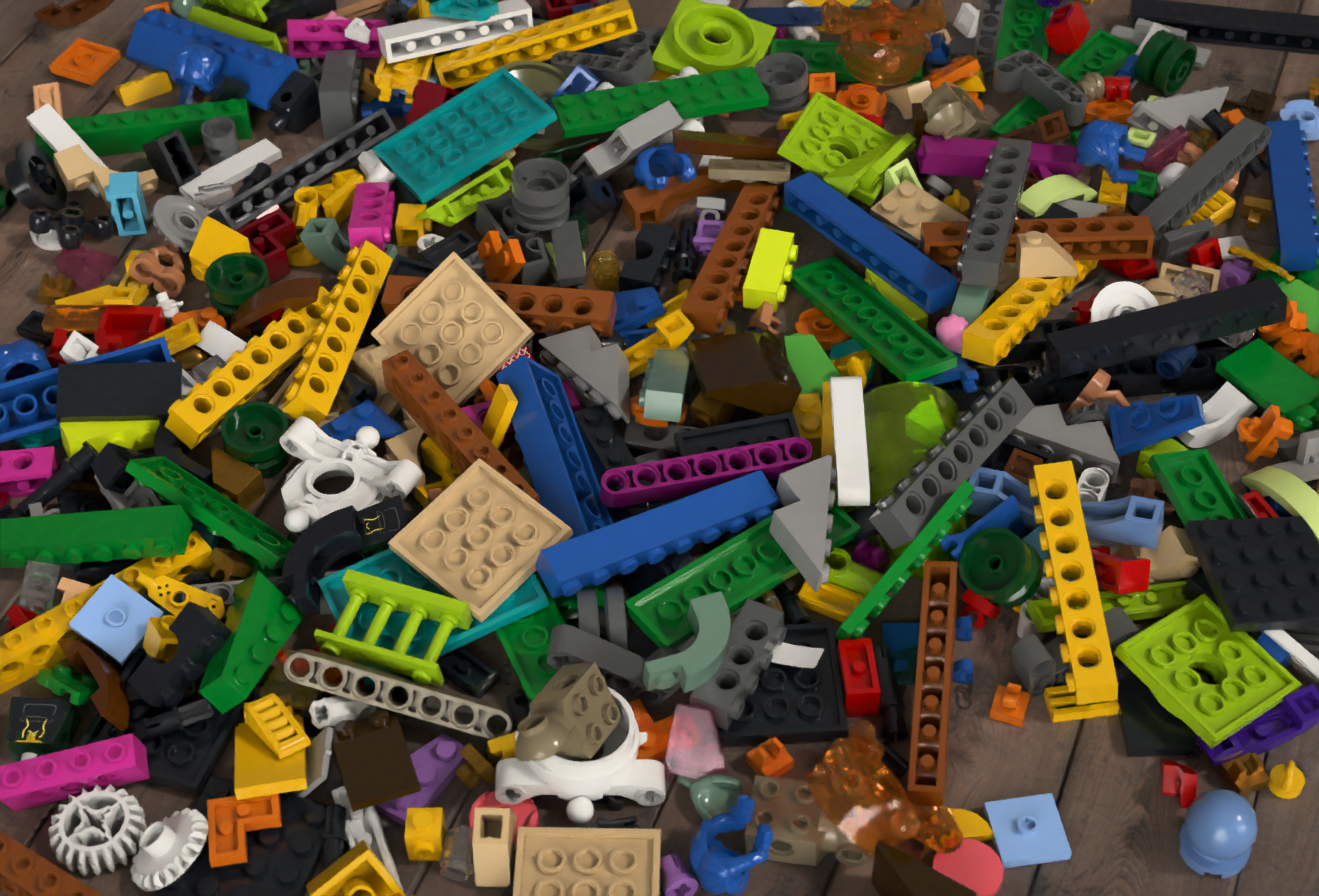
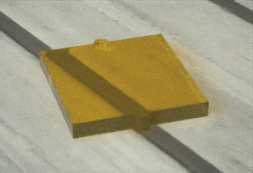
[259,648,336,712]

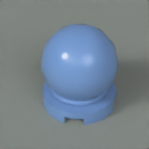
[1179,788,1258,878]

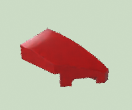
[1099,256,1158,280]
[1160,759,1198,809]

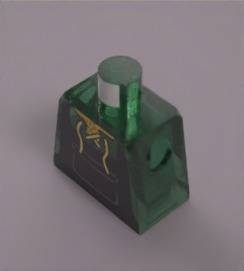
[357,495,408,560]
[6,697,82,761]

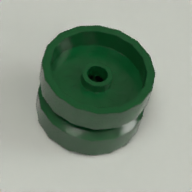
[1134,30,1197,97]
[205,253,270,322]
[221,401,291,478]
[959,527,1043,608]

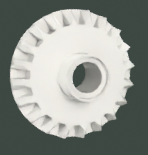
[1089,281,1159,323]
[130,808,208,891]

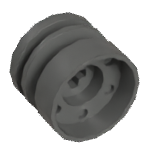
[754,52,810,121]
[512,157,571,231]

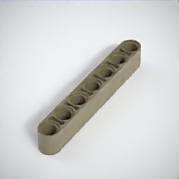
[284,649,514,739]

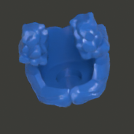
[169,43,223,105]
[1076,120,1147,185]
[633,143,697,190]
[0,339,52,384]
[689,795,773,895]

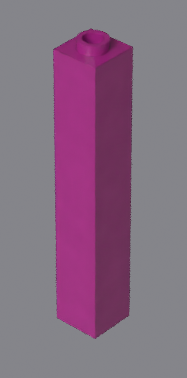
[916,135,1083,178]

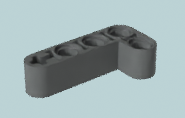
[947,0,1006,73]
[551,44,656,89]
[992,50,1088,126]
[1012,607,1141,697]
[547,624,681,707]

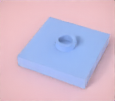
[68,574,164,666]
[983,793,1072,869]

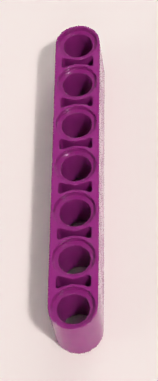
[599,437,812,508]

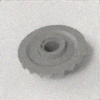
[151,195,209,253]

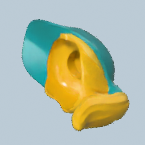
[830,339,875,390]

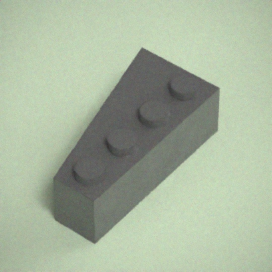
[318,49,363,140]
[476,194,549,287]

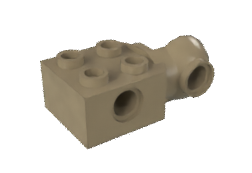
[921,81,993,140]
[515,661,623,761]
[745,775,884,866]

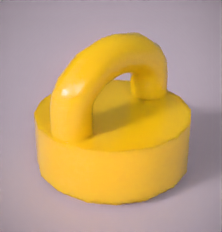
[943,189,970,217]
[1268,760,1305,799]

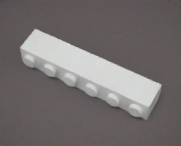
[377,0,534,64]

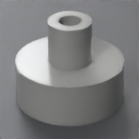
[925,174,953,198]

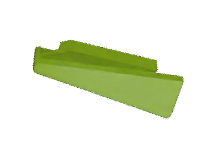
[188,5,283,53]
[823,132,916,198]
[415,159,514,227]

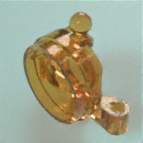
[820,0,947,86]
[807,720,964,854]

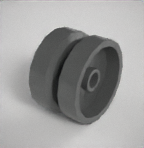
[577,586,629,650]

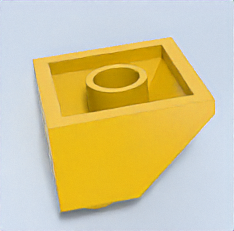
[189,216,251,282]

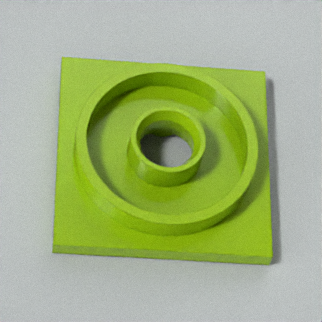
[652,0,777,76]
[777,91,895,207]
[1114,594,1302,749]

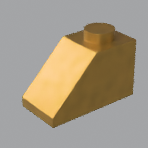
[211,447,266,510]

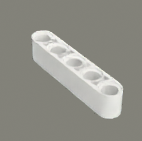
[830,376,870,506]

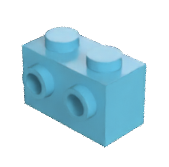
[105,171,148,236]

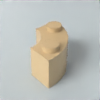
[1113,526,1201,585]

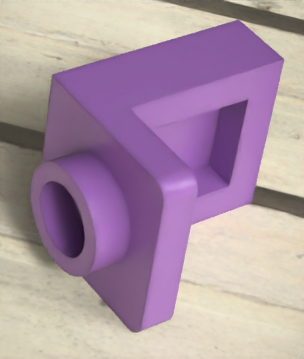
[693,220,725,257]
[1217,257,1257,291]

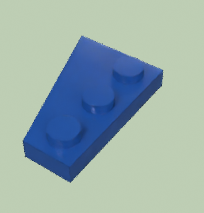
[1108,394,1206,457]

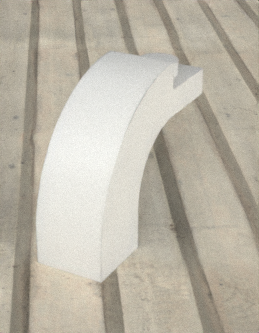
[1176,381,1258,448]

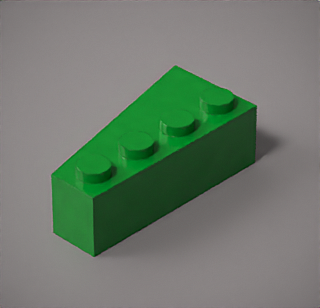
[198,570,305,714]

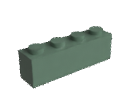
[639,348,691,422]

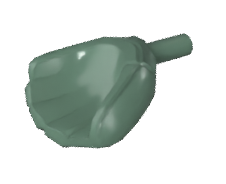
[171,0,207,20]
[677,773,742,820]

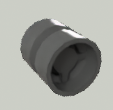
[201,117,240,166]

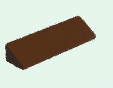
[672,129,781,161]

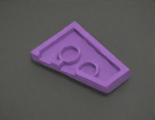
[375,734,467,827]

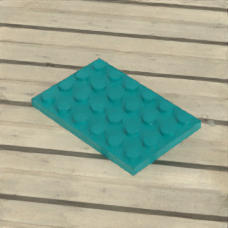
[372,67,558,204]
[317,548,549,690]

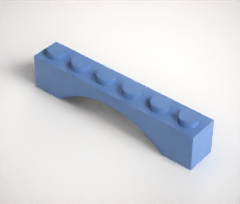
[968,467,1164,550]

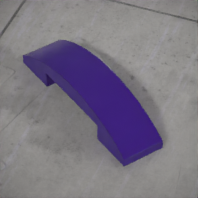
[1195,684,1319,766]

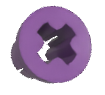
[660,854,698,896]

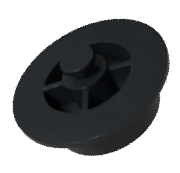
[5,141,67,211]

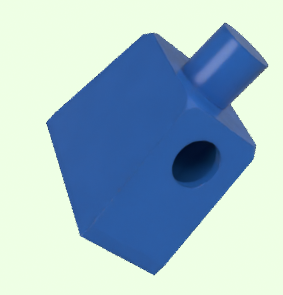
[547,63,600,106]

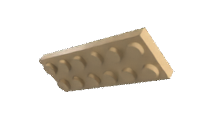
[870,179,1019,299]

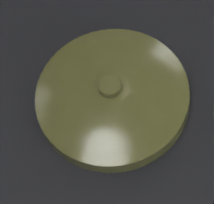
[496,60,575,150]

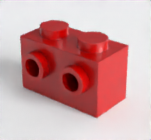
[1044,1,1091,55]

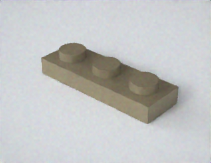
[708,159,791,184]

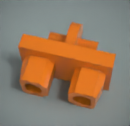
[1256,300,1307,343]
[1236,404,1293,463]

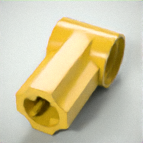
[292,186,322,242]

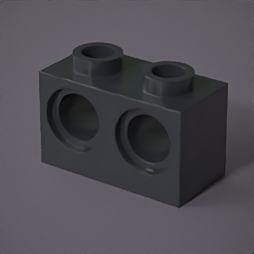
[90,442,152,494]

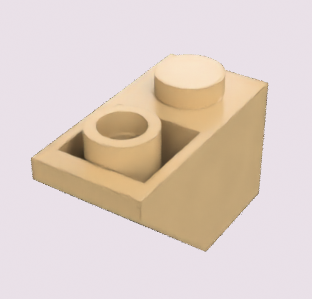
[472,807,517,888]

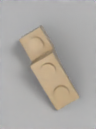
[54,144,158,209]
[384,408,428,496]

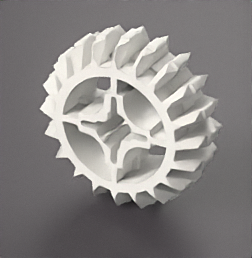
[48,784,147,877]

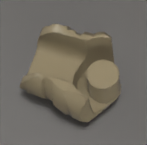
[1074,72,1105,103]

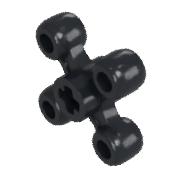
[29,200,114,250]

